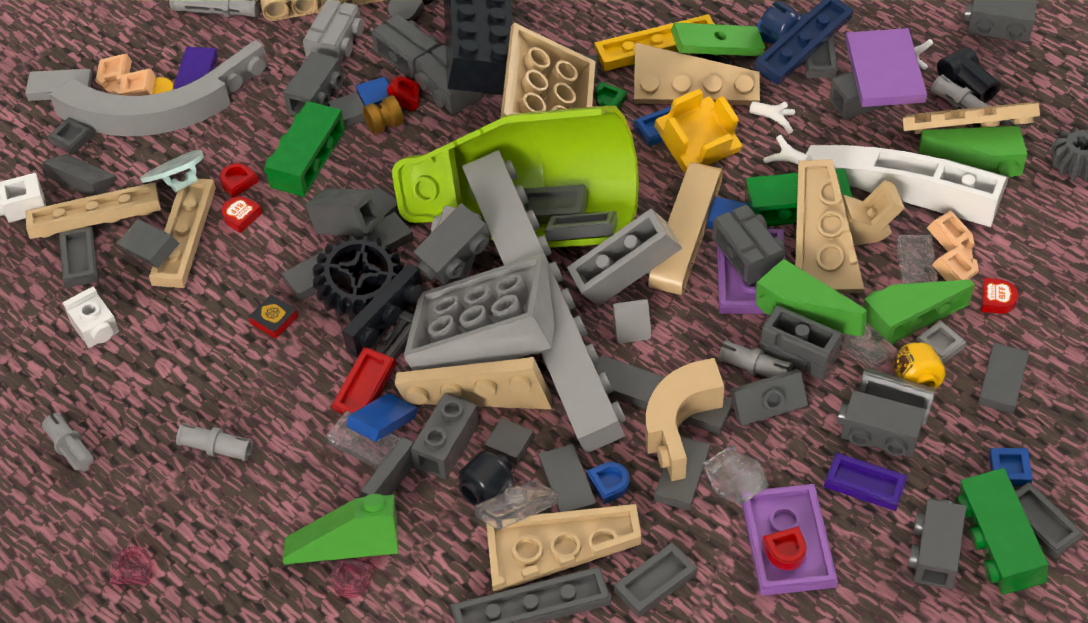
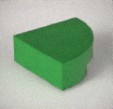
[596,81,627,109]

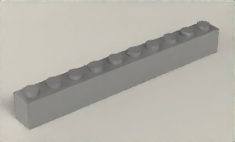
[462,150,626,453]

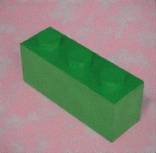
[264,101,345,197]
[744,168,853,227]
[955,468,1049,595]

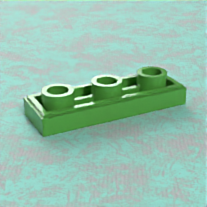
[671,23,766,57]

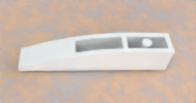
[806,145,1009,227]

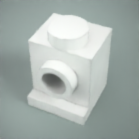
[0,173,46,223]
[62,286,119,348]

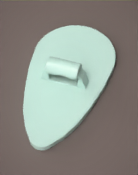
[140,150,204,192]

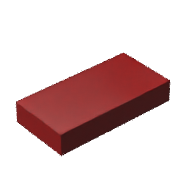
[331,347,397,416]

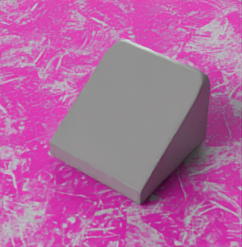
[613,299,651,344]

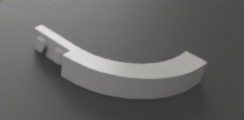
[49,40,268,136]

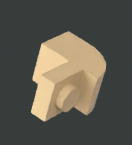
[842,180,905,246]

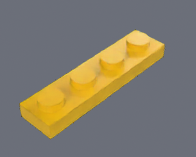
[594,14,714,72]

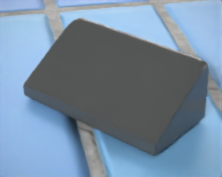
[43,154,117,196]

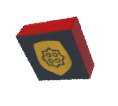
[248,295,298,339]

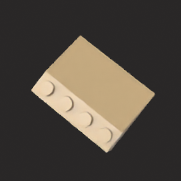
[501,23,596,118]

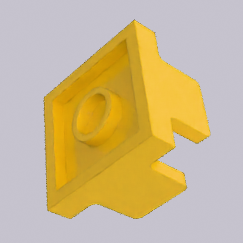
[654,89,743,173]

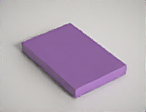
[845,28,927,107]
[717,229,786,314]
[740,484,838,596]

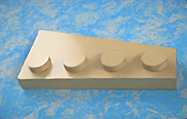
[634,43,760,105]
[903,101,1040,134]
[795,159,866,293]
[395,357,553,409]
[486,504,641,594]

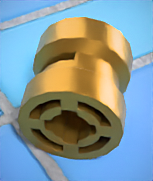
[362,95,404,136]

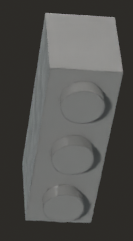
[567,208,682,306]

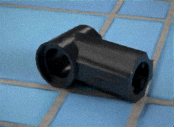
[937,47,1001,103]

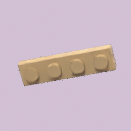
[149,177,216,288]
[26,182,161,239]

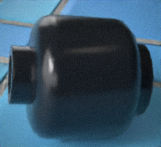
[458,451,514,507]

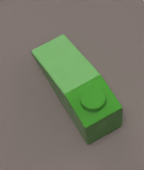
[918,126,1027,178]
[756,259,867,337]
[863,279,975,347]
[283,494,398,564]

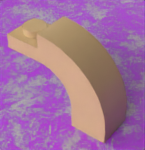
[645,358,724,481]

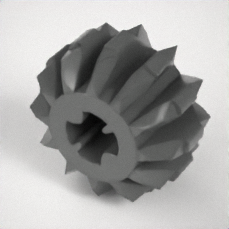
[1051,127,1088,182]

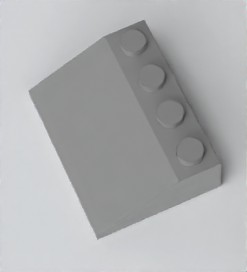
[404,253,555,371]

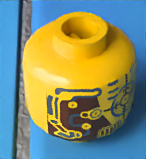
[892,343,946,389]

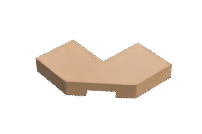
[95,54,156,96]
[927,210,979,281]

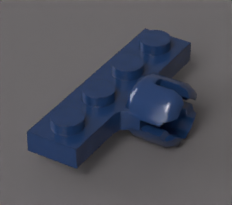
[754,0,854,85]

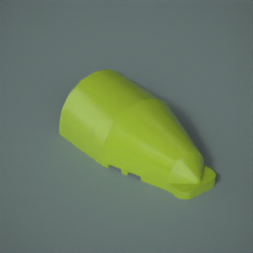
[392,106,639,248]

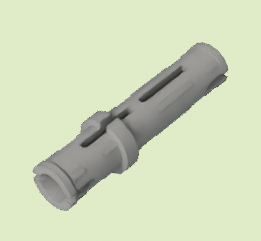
[169,0,260,17]
[931,74,1020,127]

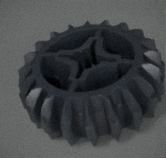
[313,233,404,321]

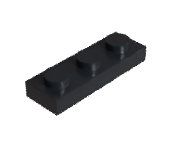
[342,263,423,358]

